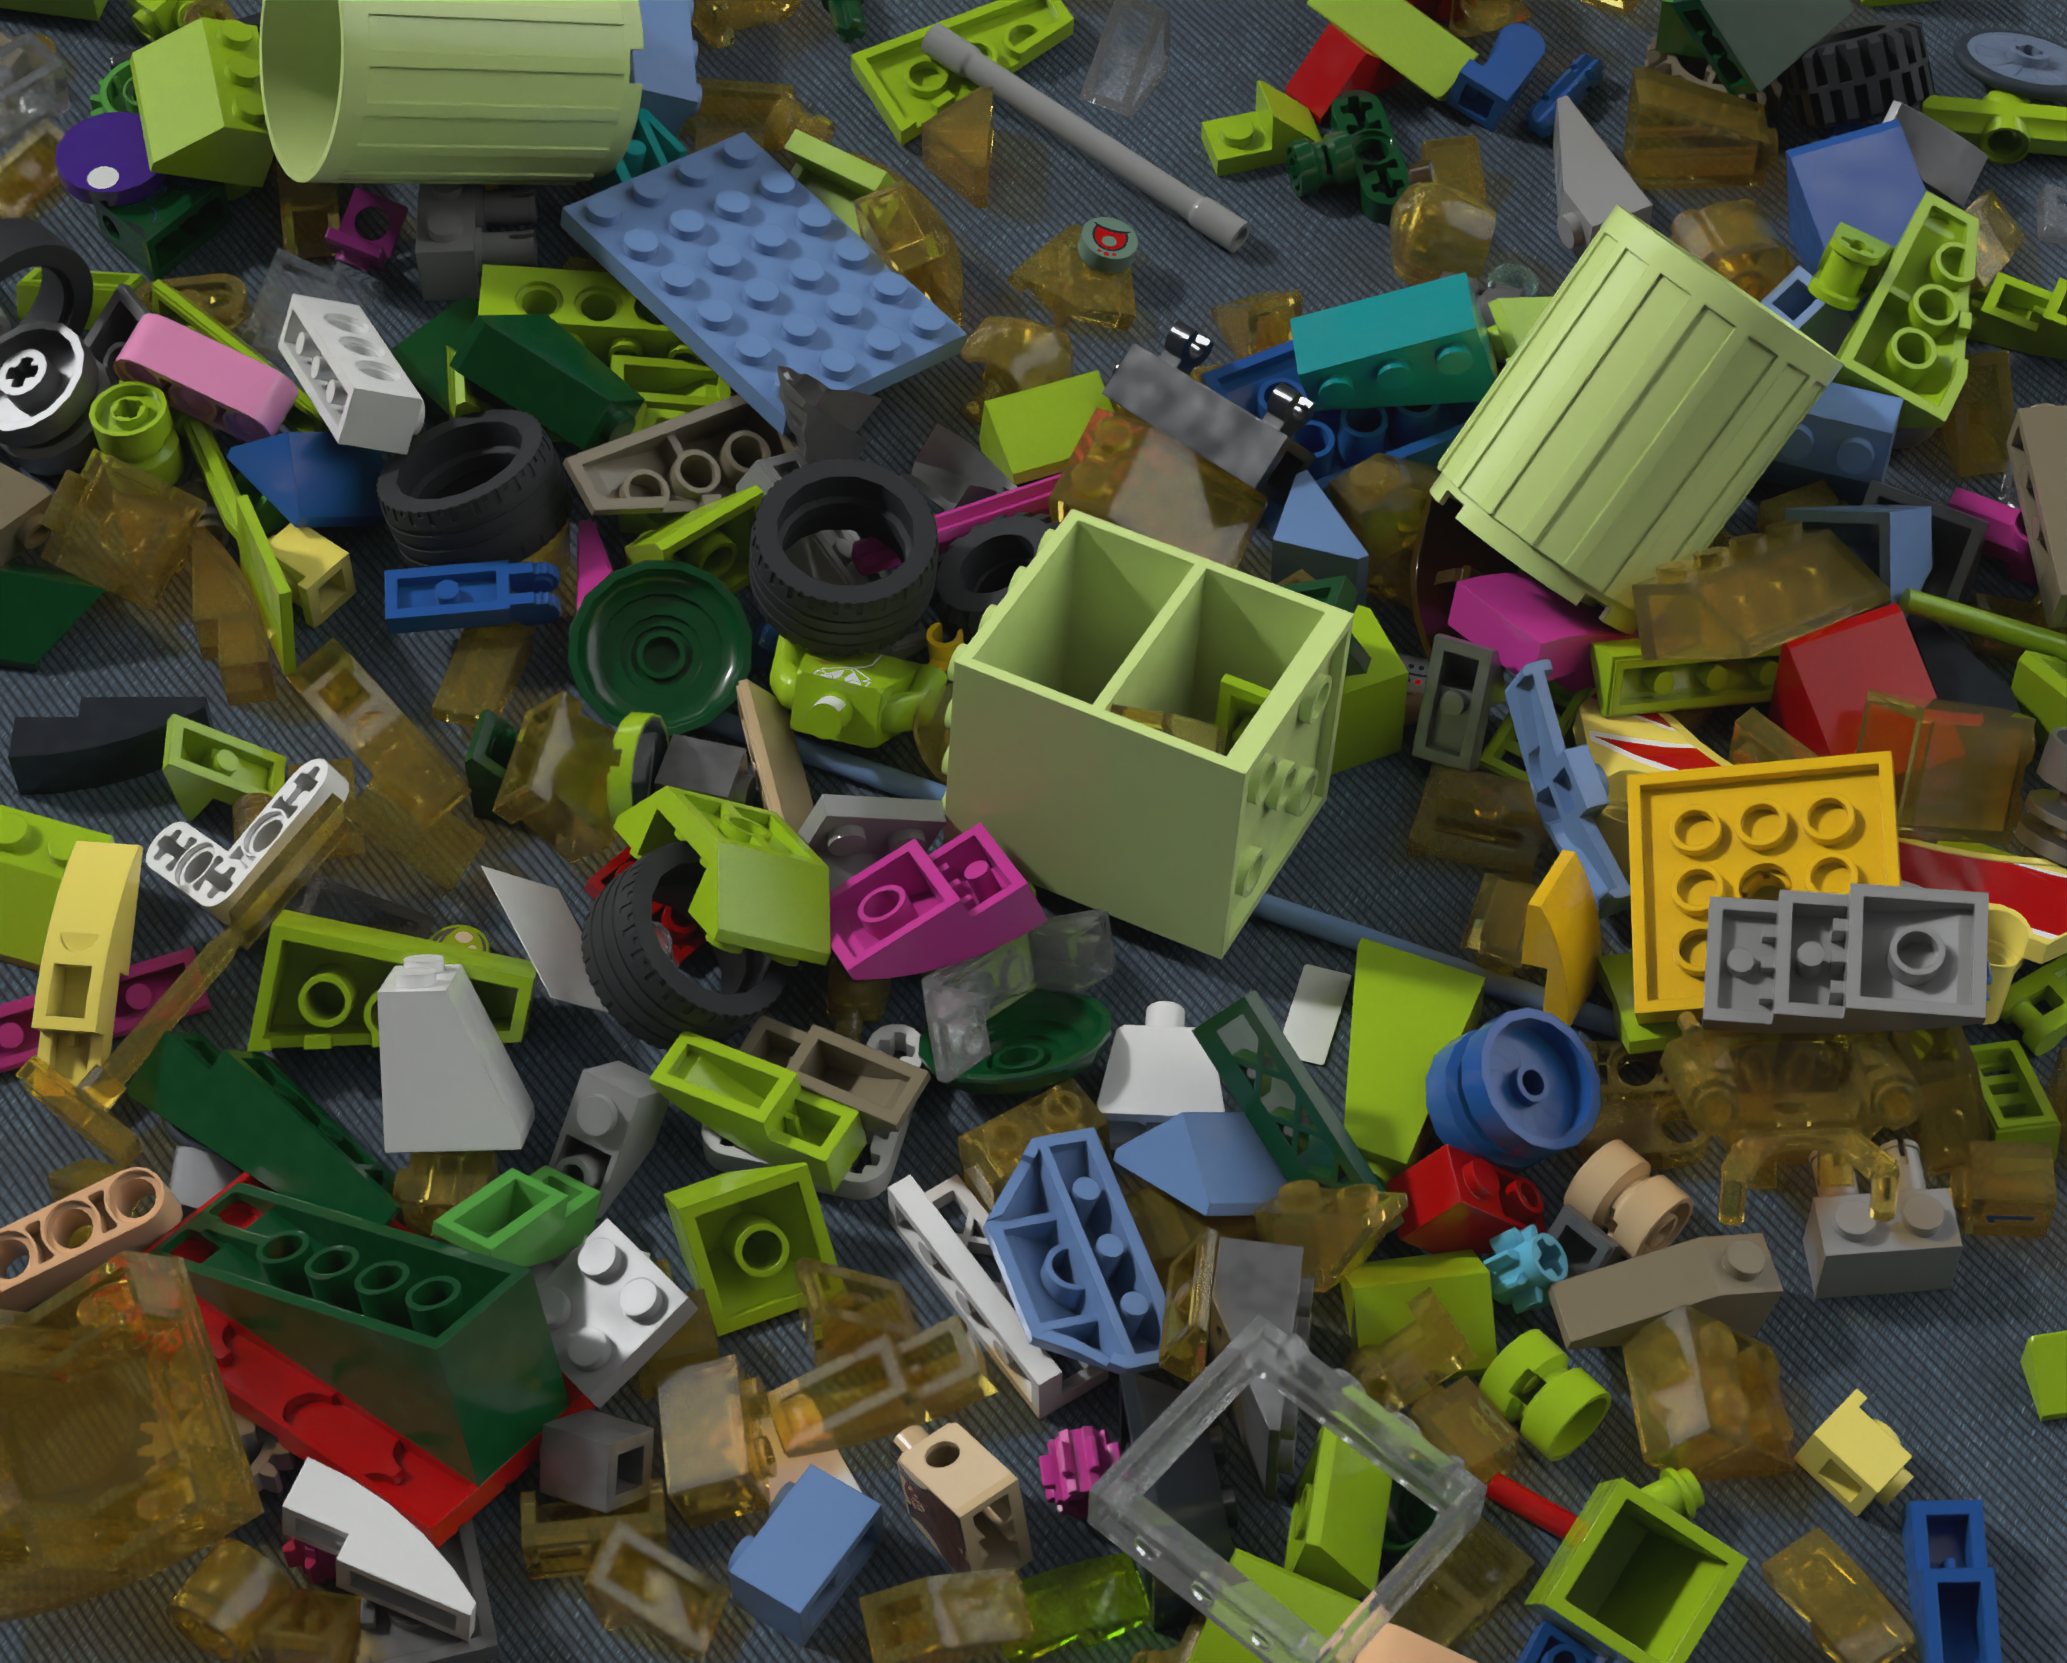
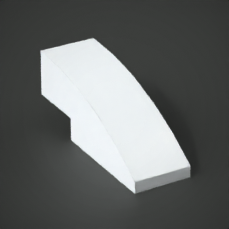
[282,1457,476,1641]

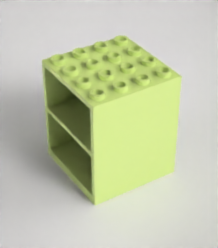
[941,509,1354,960]

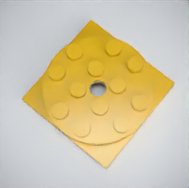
[1627,751,1903,1024]

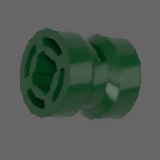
[1285,131,1357,197]

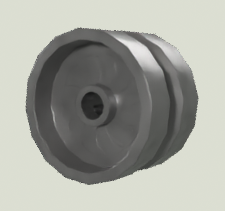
[0,320,119,476]

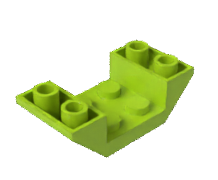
[613,785,831,966]

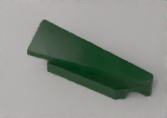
[127,1030,403,1226]

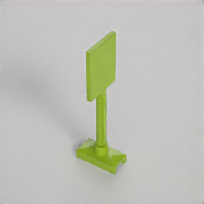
[118,380,297,675]

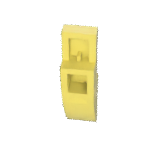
[31,841,143,1104]

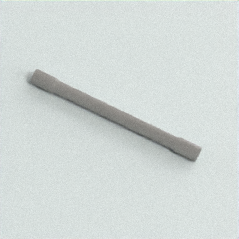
[921,23,1251,253]

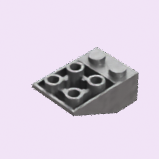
[1209,1237,1315,1500]

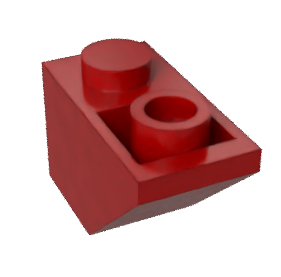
[1387,1144,1547,1254]

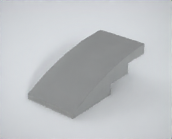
[1702,883,1989,1034]

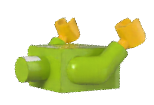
[770,622,965,748]

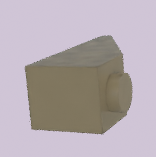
[1547,1233,1784,1350]

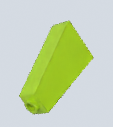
[1343,937,1486,1196]

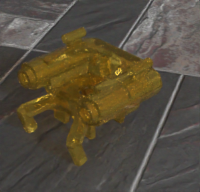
[1659,1012,1925,1226]

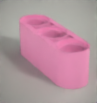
[113,313,299,443]

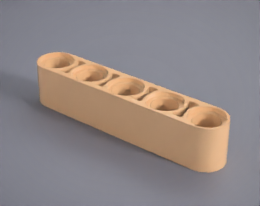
[0,1167,183,1321]

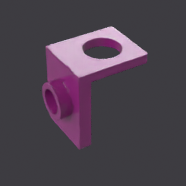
[324,188,409,273]

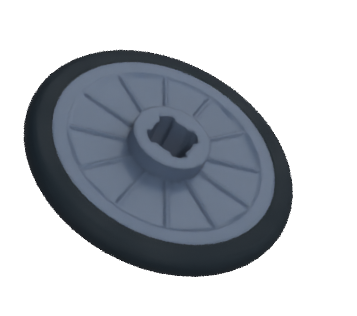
[1953,29,2067,101]

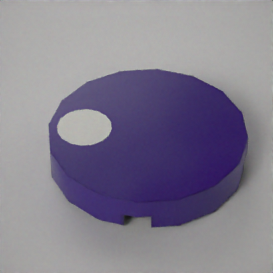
[55,112,168,207]

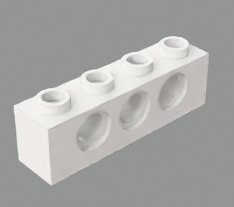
[278,294,425,455]

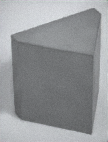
[1547,1204,1622,1279]

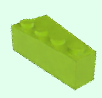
[247,909,539,1052]

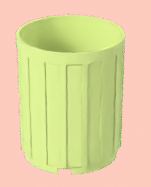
[259,0,644,185]
[1429,204,1844,635]

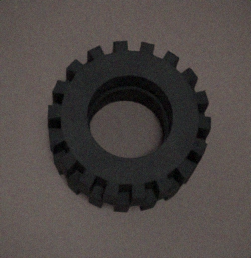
[1784,19,1935,128]
[929,512,1060,645]

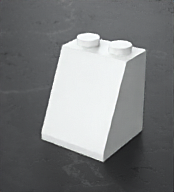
[377,954,535,1153]

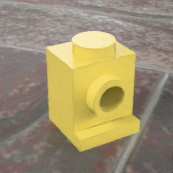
[268,523,357,629]
[1793,1389,1914,1517]

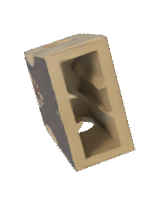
[890,1423,1033,1598]

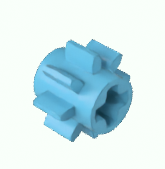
[1483,1225,1568,1314]

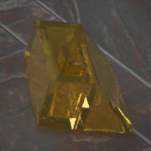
[1621,1304,1797,1481]

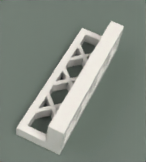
[887,1174,1108,1420]

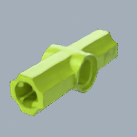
[1919,89,2067,164]

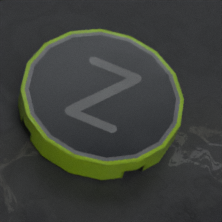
[607,712,669,826]

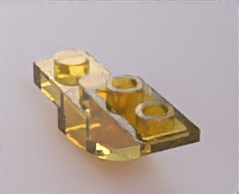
[286,637,472,832]

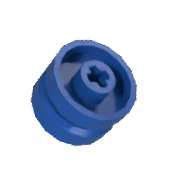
[1426,1007,1601,1174]

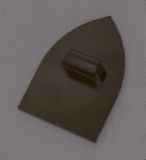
[1410,489,1519,662]

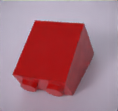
[1768,603,1959,809]

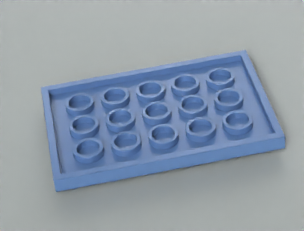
[560,132,967,436]

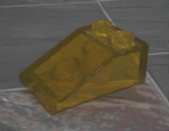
[1049,407,1267,569]

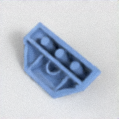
[983,1127,1191,1374]

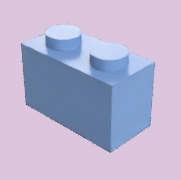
[728,1464,884,1646]

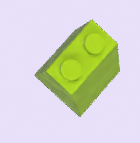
[1524,1478,1749,1663]

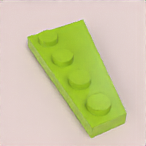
[851,0,1074,146]

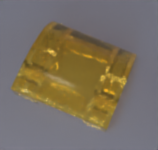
[0,1250,264,1623]

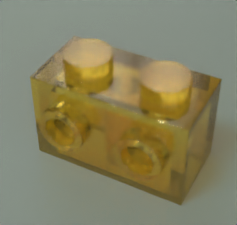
[656,1354,777,1529]

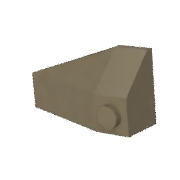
[562,394,803,516]

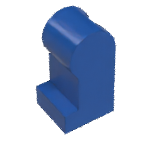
[1445,23,1545,132]

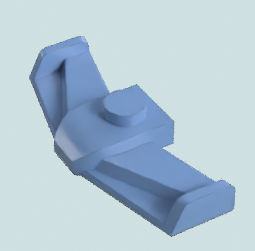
[1504,659,1631,920]

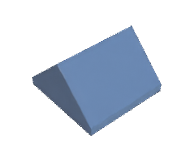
[1271,470,1369,614]
[1113,1112,1301,1216]

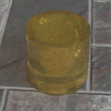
[166,1537,294,1663]

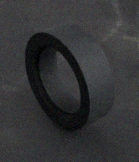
[0,218,93,337]

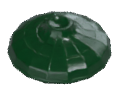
[568,560,752,737]
[918,988,1111,1097]

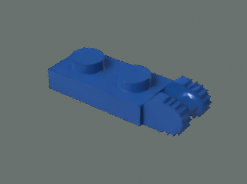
[385,560,561,634]

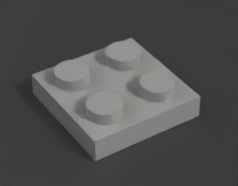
[537,1218,699,1409]

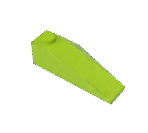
[1832,191,1979,428]

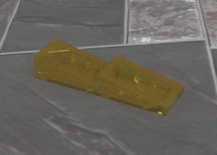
[432,522,571,727]

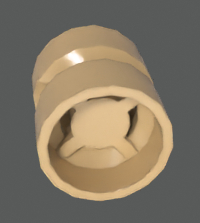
[1563,1139,1694,1259]

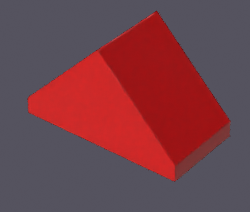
[1285,23,1405,127]

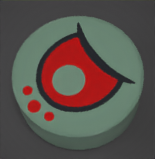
[1077,217,1138,273]

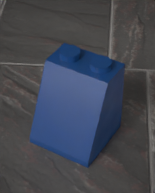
[1786,119,1926,321]

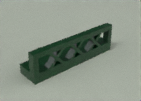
[1192,990,1405,1261]

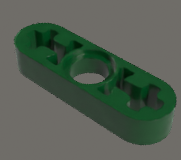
[1330,90,1413,224]

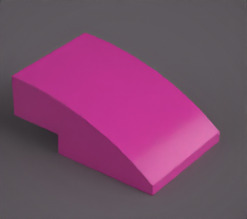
[1447,573,1640,693]
[830,822,1048,980]

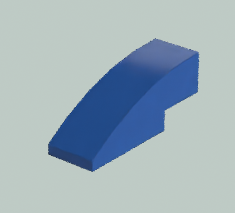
[1900,1500,2002,1663]

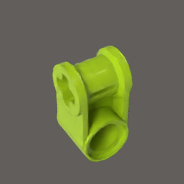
[1808,221,1895,311]

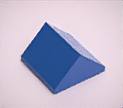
[227,432,387,527]

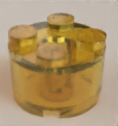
[1669,199,1797,302]

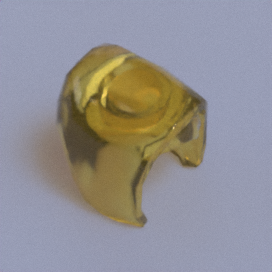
[1389,182,1496,286]
[960,315,1074,423]

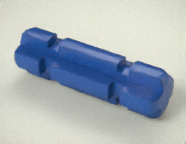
[1525,53,1604,138]

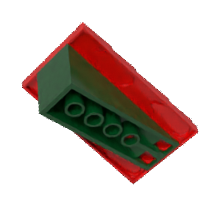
[89,1172,596,1549]

